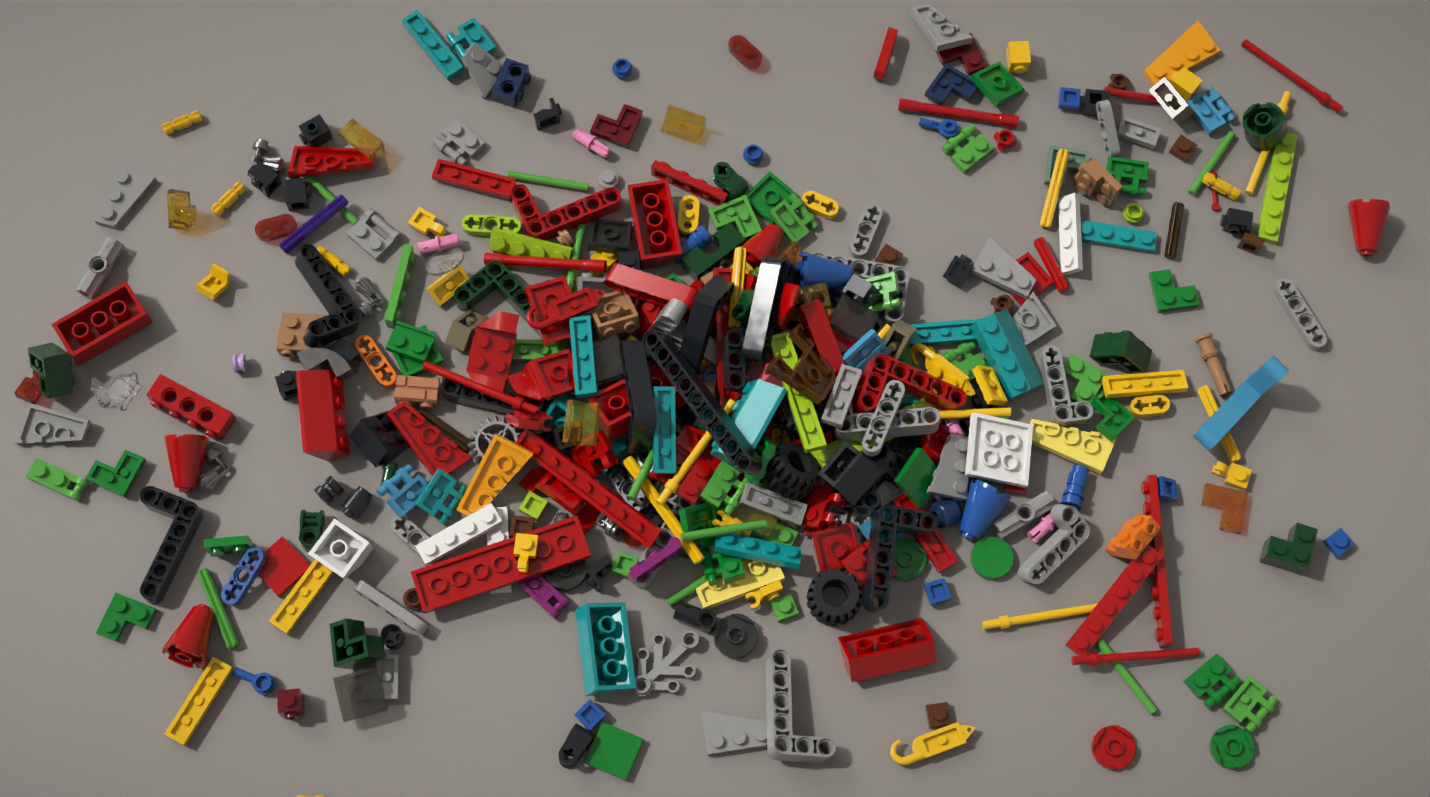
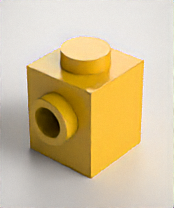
[1006,41,1031,74]
[1168,67,1203,101]

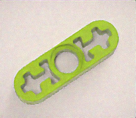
[462,214,522,237]

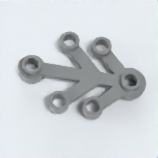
[632,630,699,697]

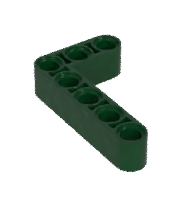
[454,260,541,337]

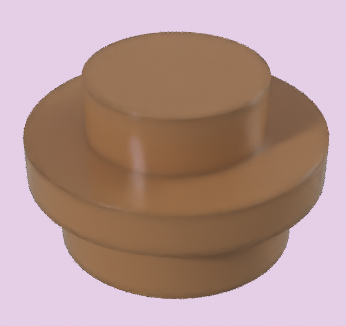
[556,230,574,247]

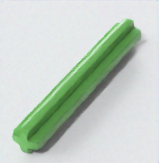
[197,568,239,649]

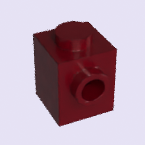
[277,688,305,720]

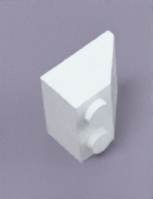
[308,519,374,579]

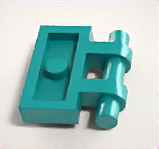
[446,18,496,61]
[414,469,467,525]

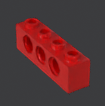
[146,374,236,440]

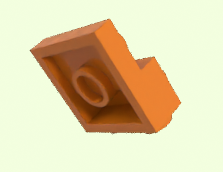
[1105,514,1161,560]

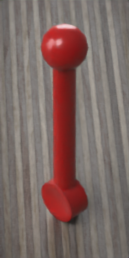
[1211,171,1220,211]

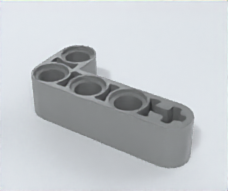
[1039,345,1093,428]
[1018,504,1090,585]

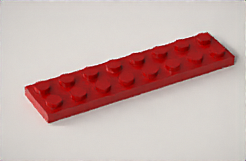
[411,516,591,614]

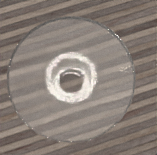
[425,247,464,276]

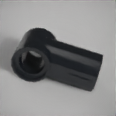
[673,601,717,634]

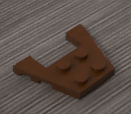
[766,323,837,405]

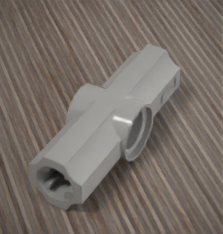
[76,237,124,299]
[992,491,1056,539]

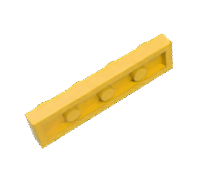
[1101,370,1189,398]
[269,560,334,635]
[164,657,233,746]

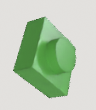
[611,551,639,578]
[770,593,799,622]

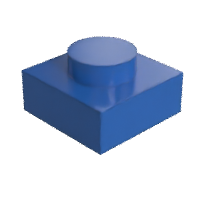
[1058,87,1081,111]
[1157,476,1178,502]
[1323,528,1355,559]
[923,578,952,606]
[574,699,606,732]

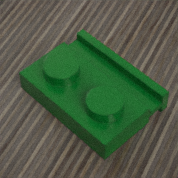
[385,321,437,363]
[204,535,254,556]

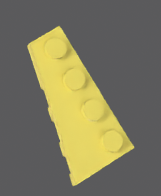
[1030,419,1117,475]
[696,559,785,610]

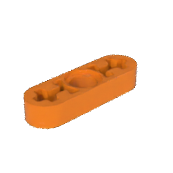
[355,335,397,389]

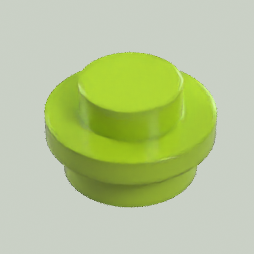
[1123,203,1144,223]

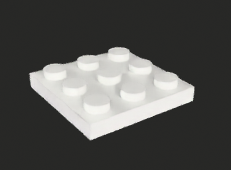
[965,412,1033,488]

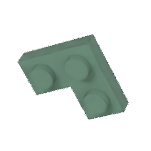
[1044,145,1090,188]

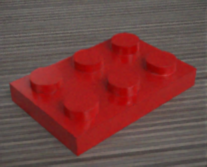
[525,276,579,347]

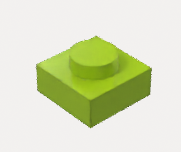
[518,491,548,521]

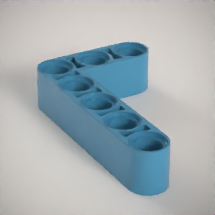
[1193,355,1289,451]

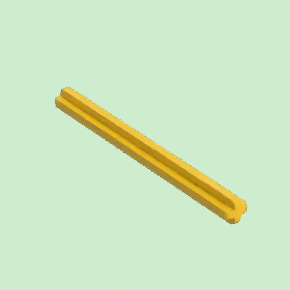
[623,456,704,564]

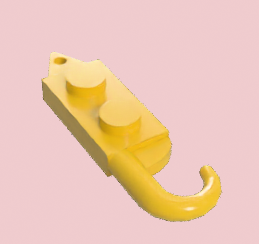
[910,343,976,396]
[890,722,975,765]

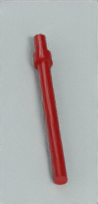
[1241,39,1343,113]
[423,361,540,415]
[1071,648,1200,666]

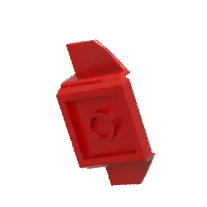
[744,273,801,331]
[466,311,519,396]
[507,349,575,402]
[519,467,599,534]

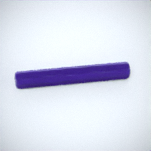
[279,194,348,253]

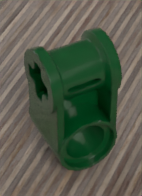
[712,162,749,201]
[732,289,755,329]
[299,510,325,552]

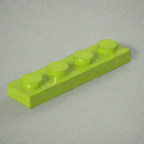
[488,227,573,259]

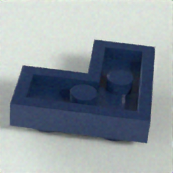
[924,63,978,105]

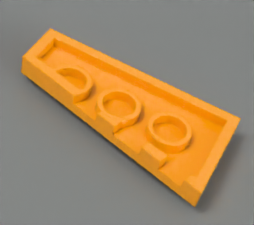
[1143,20,1221,87]
[456,433,534,516]

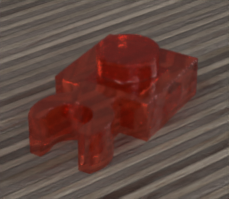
[14,370,42,404]

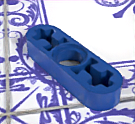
[221,547,267,605]

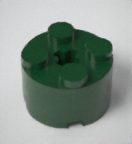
[1242,102,1286,151]

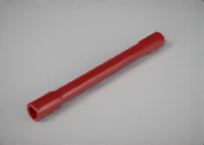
[898,98,1019,128]
[484,253,607,273]

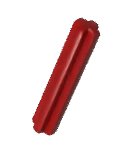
[1034,237,1069,293]

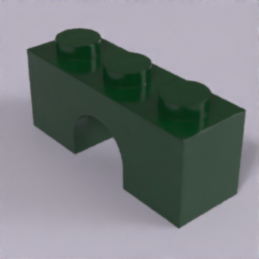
[681,222,745,281]

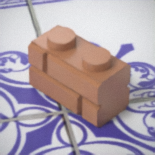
[394,375,441,410]

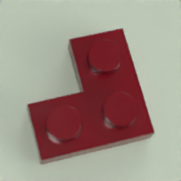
[934,33,987,75]
[590,104,643,148]

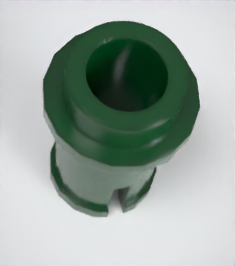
[380,462,398,487]

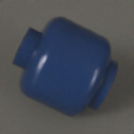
[929,498,962,528]

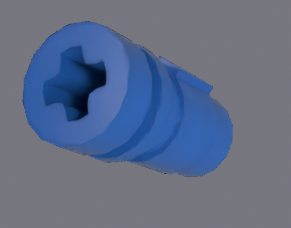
[674,225,713,264]
[1060,465,1089,511]

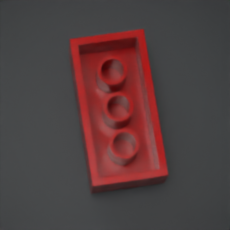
[51,281,153,366]

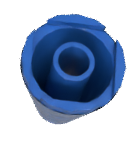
[796,252,854,294]
[959,479,1011,541]

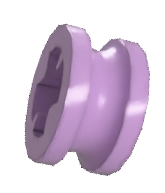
[233,353,247,373]

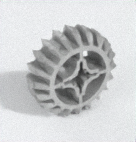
[468,416,522,464]

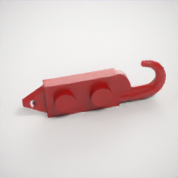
[526,287,605,330]

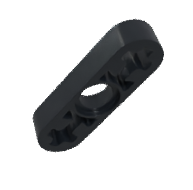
[608,464,651,515]

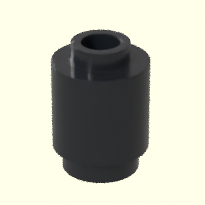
[341,486,372,519]

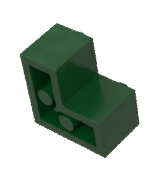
[1089,330,1152,374]
[27,343,75,399]
[1259,523,1318,575]
[329,618,386,669]

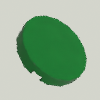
[970,536,1014,580]
[893,538,927,582]
[1209,725,1255,770]

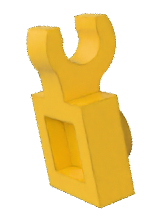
[408,207,447,238]
[1211,461,1252,491]
[712,510,752,537]
[513,533,539,573]
[745,580,783,610]

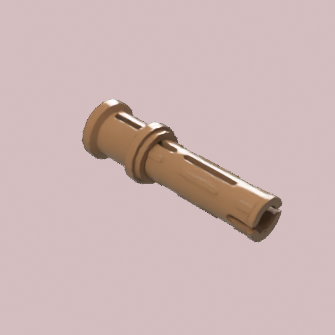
[1194,333,1233,396]

